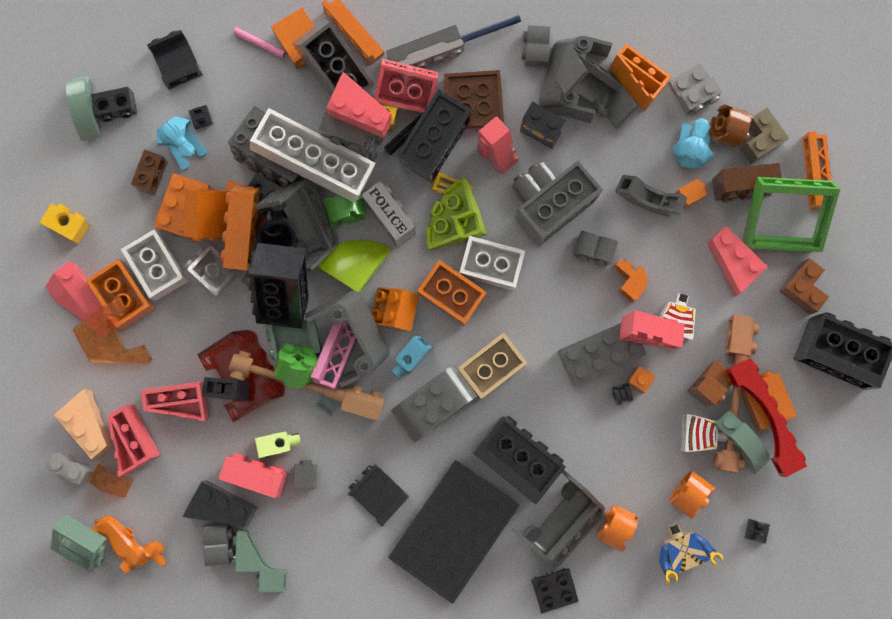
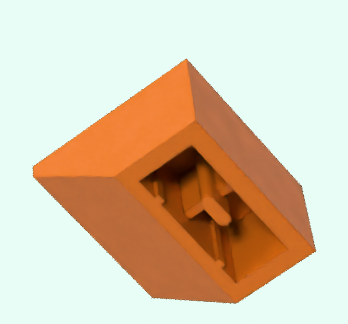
[371,287,419,332]

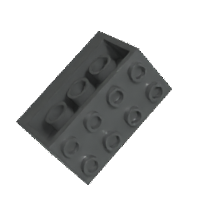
[515,160,603,247]

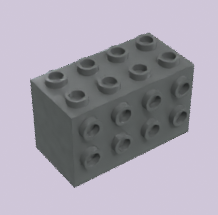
[318,98,383,162]
[228,106,307,188]

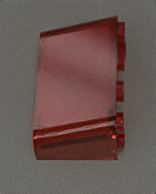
[197,329,285,423]

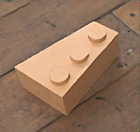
[54,389,114,459]

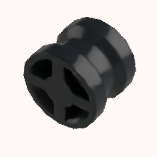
[612,383,633,406]

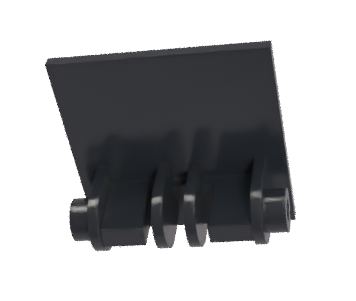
[531,568,579,614]

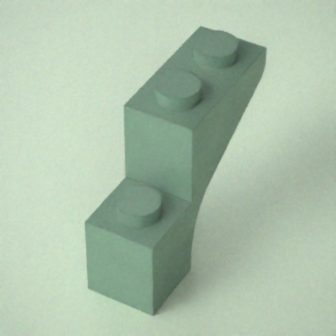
[233,529,287,592]

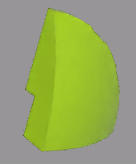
[426,177,487,250]
[316,240,392,294]

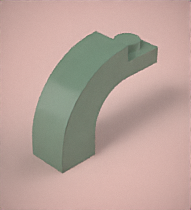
[66,76,101,141]
[715,410,770,474]

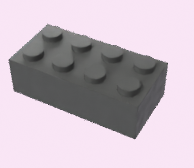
[557,323,647,386]

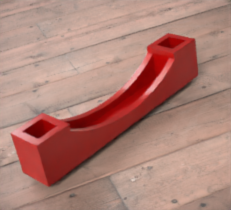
[725,358,807,477]

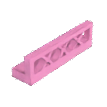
[311,320,357,390]

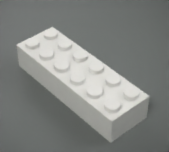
[250,108,375,203]

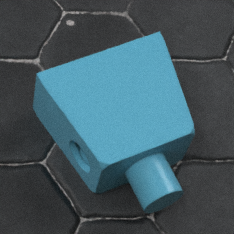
[392,335,433,378]

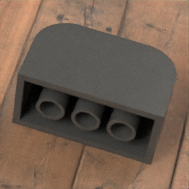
[293,19,375,97]
[391,364,478,443]

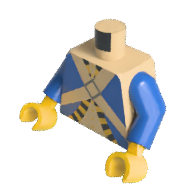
[659,523,724,585]

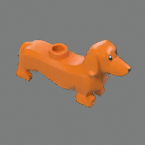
[90,515,167,574]

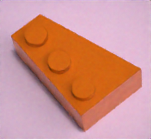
[609,43,672,112]

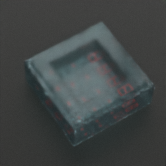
[314,394,340,417]

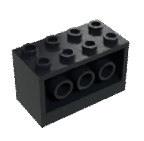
[397,89,471,183]
[247,243,309,329]
[793,312,892,390]
[473,416,566,505]

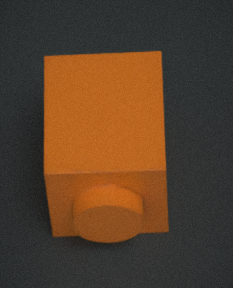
[675,179,708,209]
[626,366,656,394]

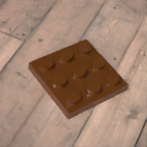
[444,70,504,129]

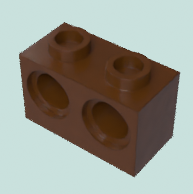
[131,149,168,196]

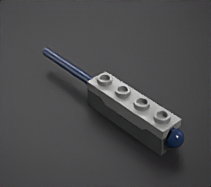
[386,15,521,69]

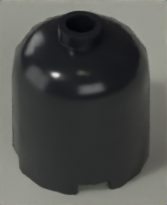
[255,211,296,247]

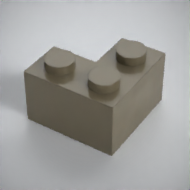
[741,107,789,164]

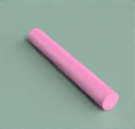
[233,28,286,58]

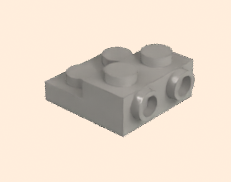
[668,64,722,114]
[182,244,238,298]

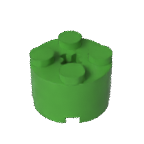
[323,194,367,227]
[274,343,318,388]

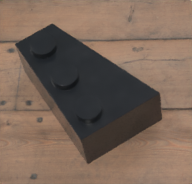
[182,480,258,527]

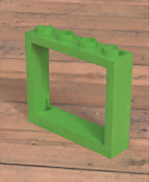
[742,177,840,253]

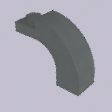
[615,175,687,216]

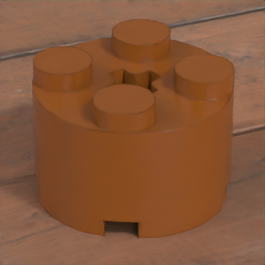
[709,104,753,148]

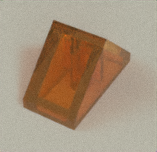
[90,464,134,498]

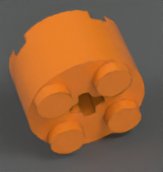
[669,471,715,519]
[596,505,639,552]

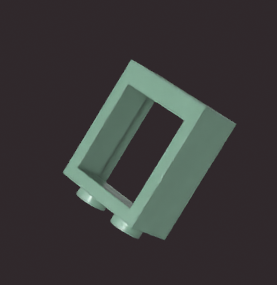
[51,514,106,573]

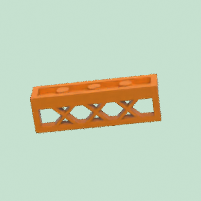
[321,0,385,66]
[802,131,831,210]

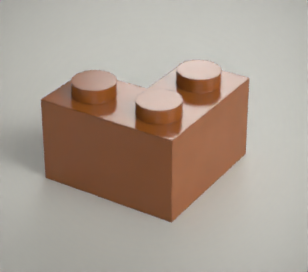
[780,258,829,314]
[688,361,732,406]

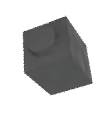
[294,460,317,489]

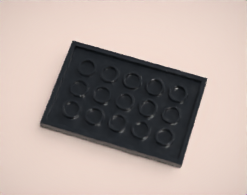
[388,459,520,604]

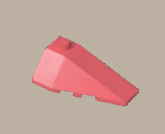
[45,261,116,336]

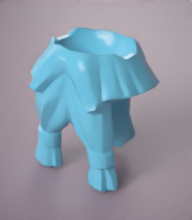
[156,116,208,170]
[671,118,713,169]

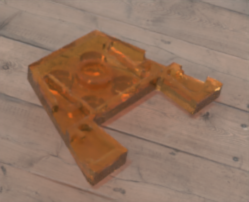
[72,296,152,364]

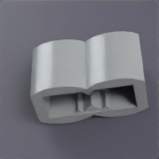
[45,453,94,484]

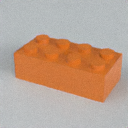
[220,185,260,271]

